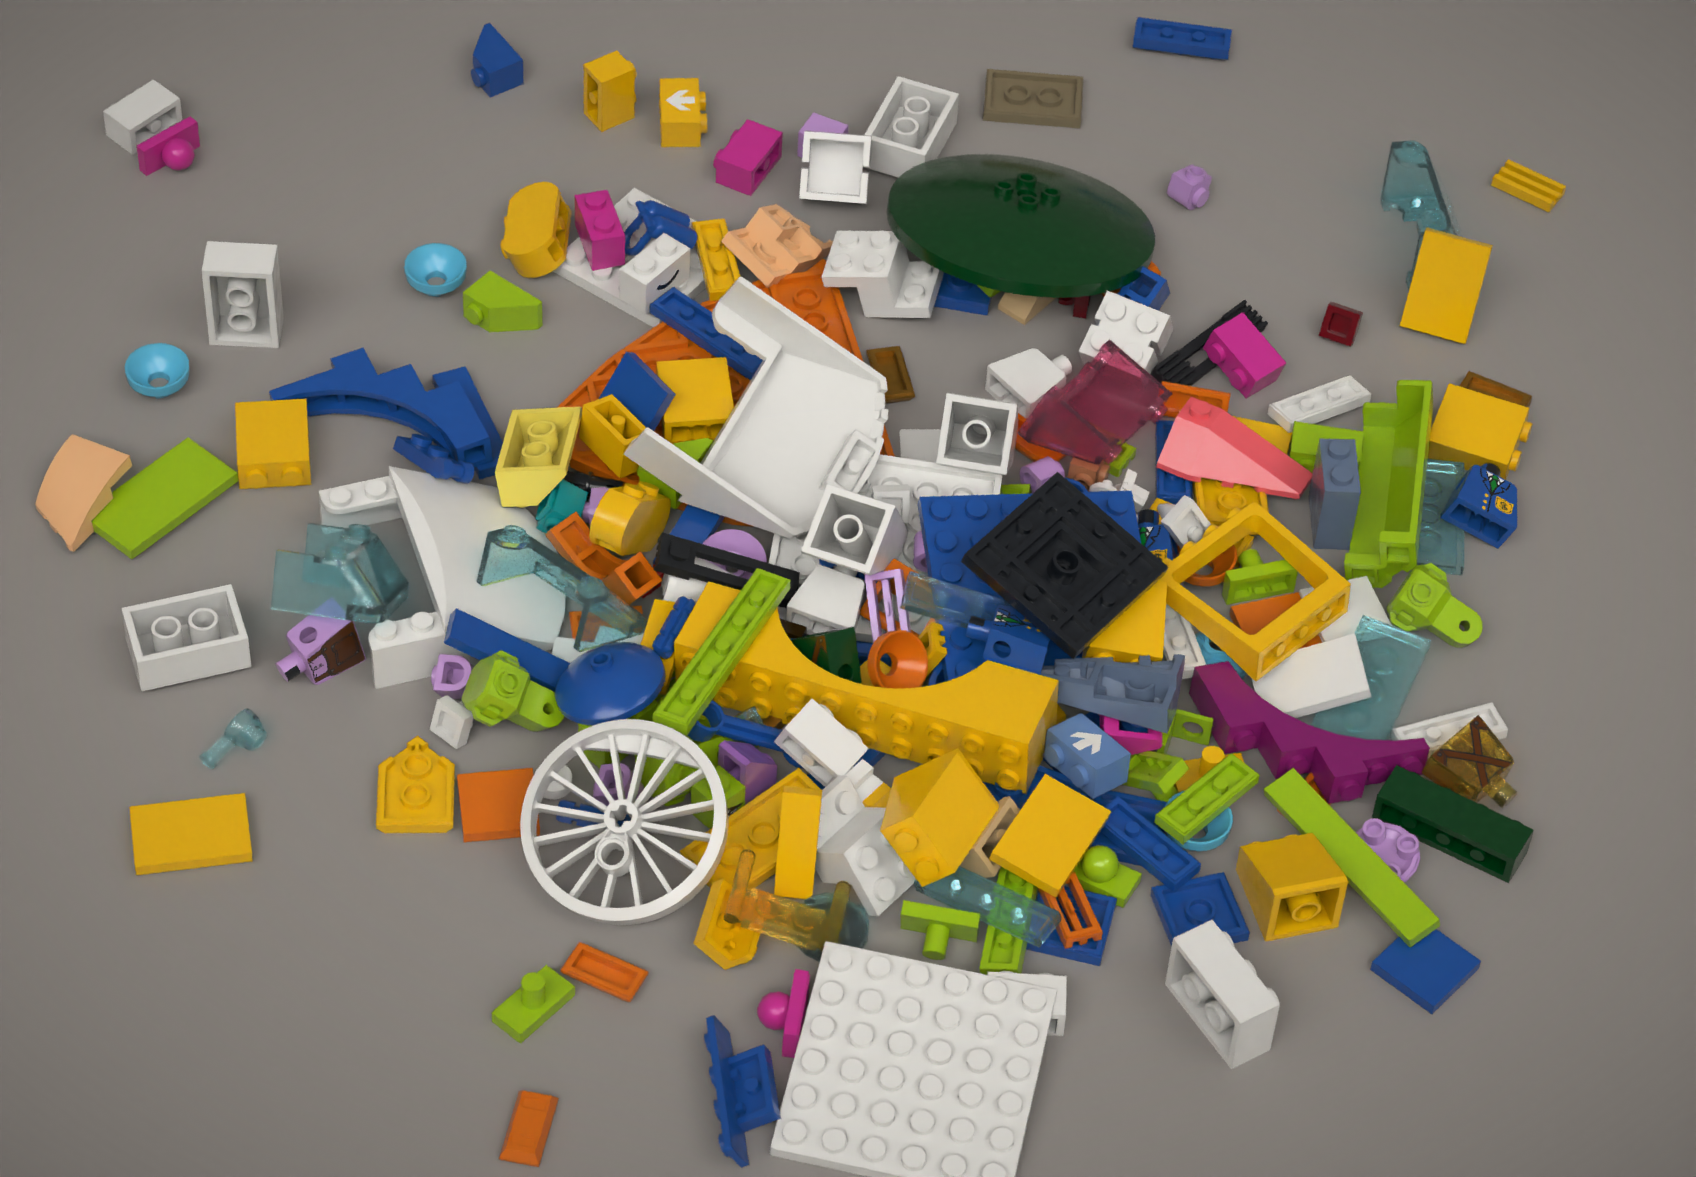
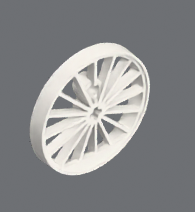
[520,719,728,925]

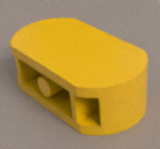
[501,182,572,278]
[589,481,671,556]

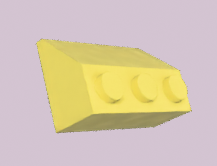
[495,406,582,508]

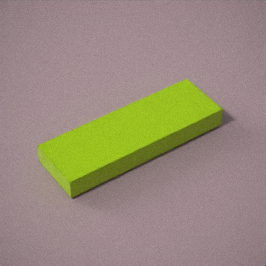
[1154,753,1260,845]

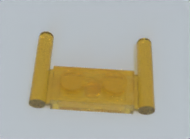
[723,849,851,952]

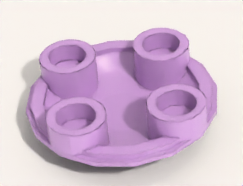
[1356,818,1420,883]

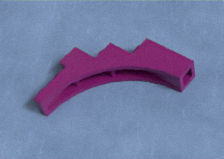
[1189,661,1430,804]

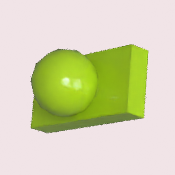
[1073,845,1142,908]

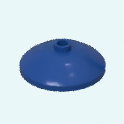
[555,642,666,725]

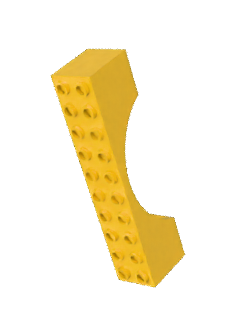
[674,581,1059,794]

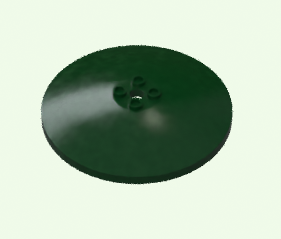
[886,154,1155,298]

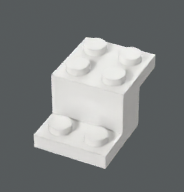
[822,230,944,318]
[815,776,917,916]

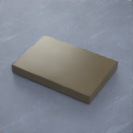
[983,69,1083,129]

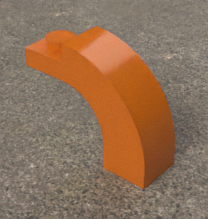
[545,512,663,608]

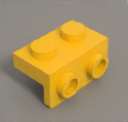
[693,878,770,970]

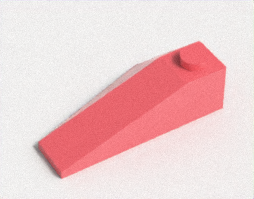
[1156,397,1313,499]

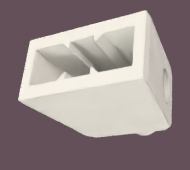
[985,348,1072,424]
[786,565,865,635]

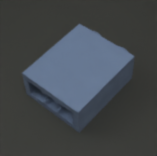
[1308,438,1361,550]

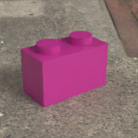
[713,119,783,196]
[575,189,625,271]
[1203,312,1286,399]

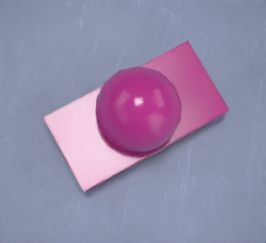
[137,116,200,176]
[757,969,810,1058]

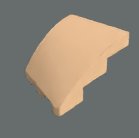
[721,204,833,287]
[35,434,132,552]

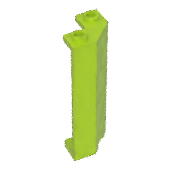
[1344,380,1433,588]

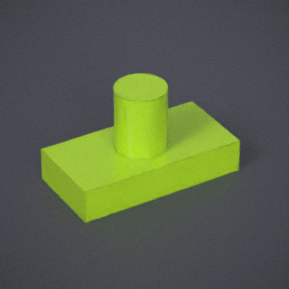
[1222,549,1298,605]
[1122,751,1189,802]
[900,900,980,960]
[491,965,575,1044]

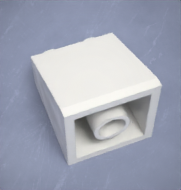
[936,392,1018,475]
[801,484,908,576]

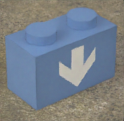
[1044,713,1131,799]

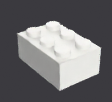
[863,76,959,178]
[202,241,284,348]
[121,584,251,692]
[1165,920,1280,1069]

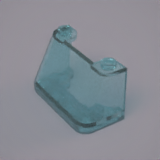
[1380,140,1463,290]

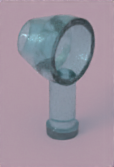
[199,708,267,770]

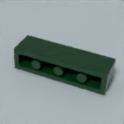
[1372,765,1534,883]

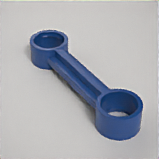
[687,700,803,768]

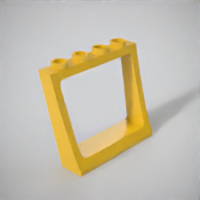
[1160,500,1351,681]

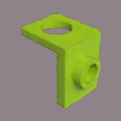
[1157,709,1214,754]

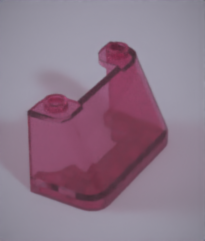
[1018,339,1172,466]

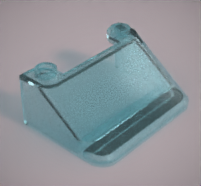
[477,525,648,652]

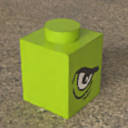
[691,765,746,829]

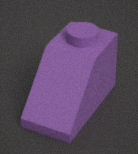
[718,740,777,805]

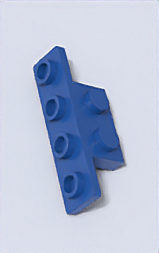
[704,1015,781,1168]

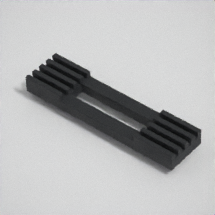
[1151,300,1268,386]
[654,532,800,608]

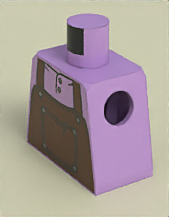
[275,596,366,685]

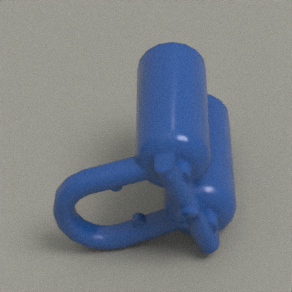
[624,200,697,256]

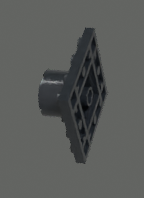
[961,472,1169,659]

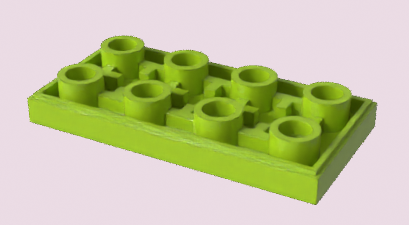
[92,437,238,559]

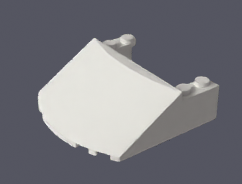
[623,277,888,539]
[318,466,566,689]

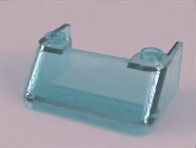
[271,523,409,623]

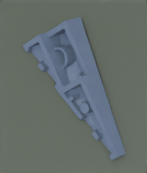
[1041,654,1185,733]

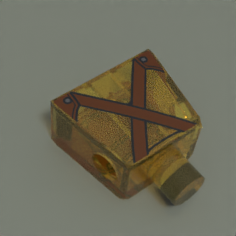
[1422,715,1518,808]

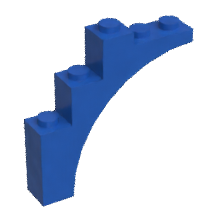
[269,348,493,467]

